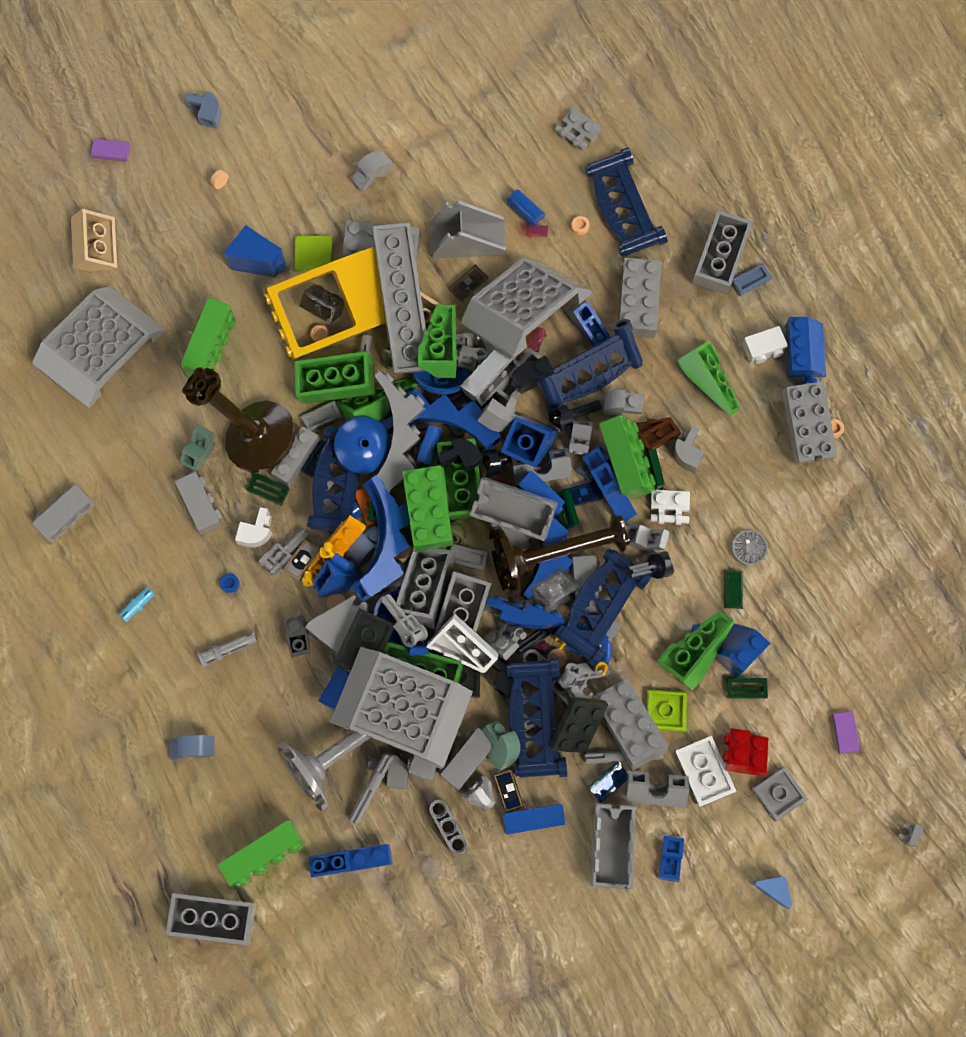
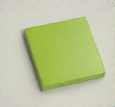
[294,236,333,272]
[646,690,687,732]

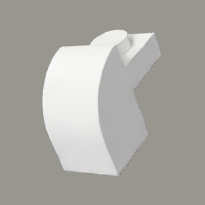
[235,507,272,548]

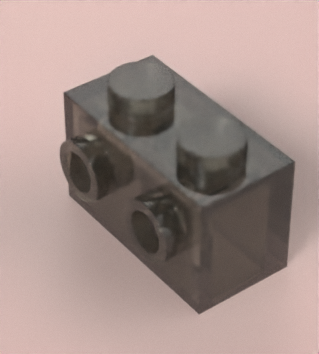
[299,284,345,324]

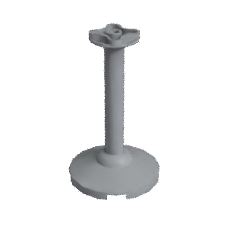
[277,731,370,812]

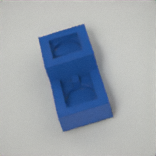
[659,836,684,882]

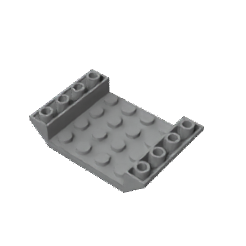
[461,257,592,358]
[32,286,166,409]
[330,647,473,768]

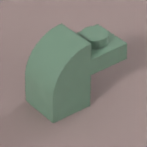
[180,424,215,471]
[482,721,520,771]

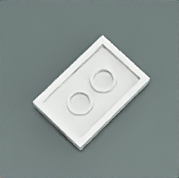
[675,736,736,807]

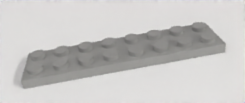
[372,223,426,375]

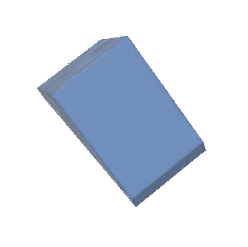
[752,876,792,909]

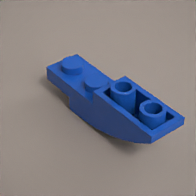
[582,447,638,522]
[485,596,566,629]
[308,844,393,878]

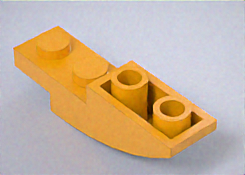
[308,515,366,575]

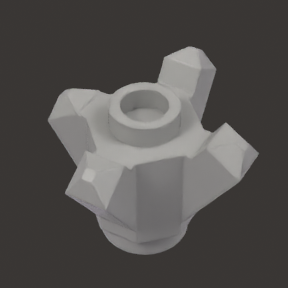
[460,774,496,811]

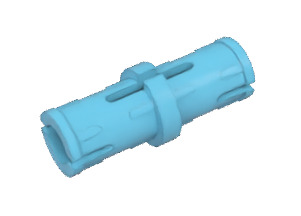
[118,586,155,622]

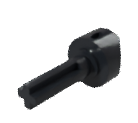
[548,400,602,432]
[480,449,511,477]
[625,551,674,579]
[516,610,558,655]

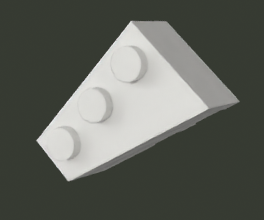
[426,614,498,673]

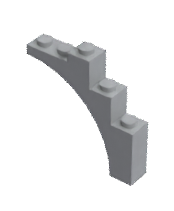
[374,371,426,493]

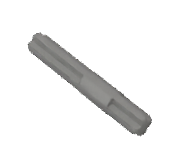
[584,750,663,764]
[349,752,393,824]

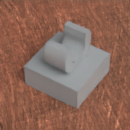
[568,684,593,699]
[897,824,924,847]

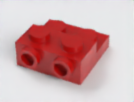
[723,728,769,777]

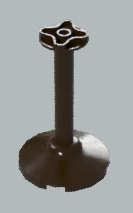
[182,367,295,473]
[489,514,630,602]

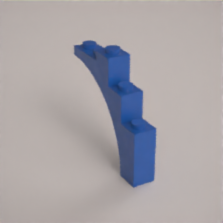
[380,388,503,450]
[515,470,573,600]
[351,475,410,603]

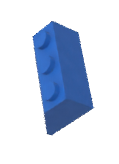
[785,317,826,378]

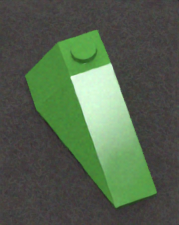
[418,305,457,378]
[677,340,740,416]
[337,377,418,422]
[657,611,735,691]

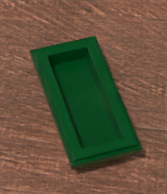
[724,570,743,609]

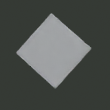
[751,766,808,822]

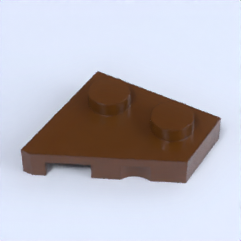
[633,417,681,452]

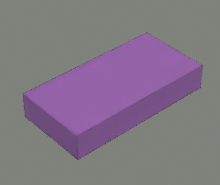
[91,139,130,161]
[832,711,860,754]

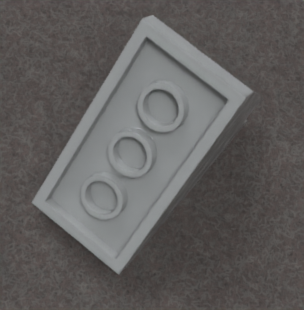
[431,201,506,259]
[305,595,369,656]

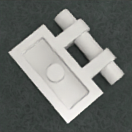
[650,490,690,525]

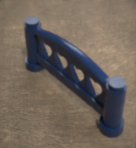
[585,147,668,256]
[538,319,643,409]
[307,426,368,533]
[555,548,653,667]
[507,657,567,778]

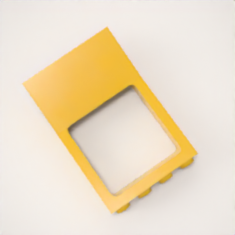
[264,247,386,361]

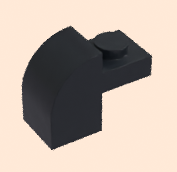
[512,355,554,395]
[438,439,483,472]
[491,656,515,698]

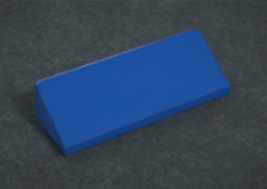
[503,804,565,835]

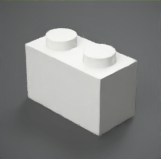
[742,326,788,364]

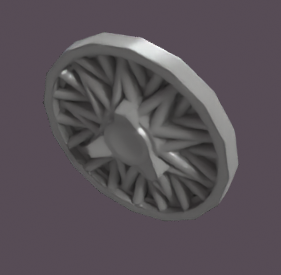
[732,530,768,566]

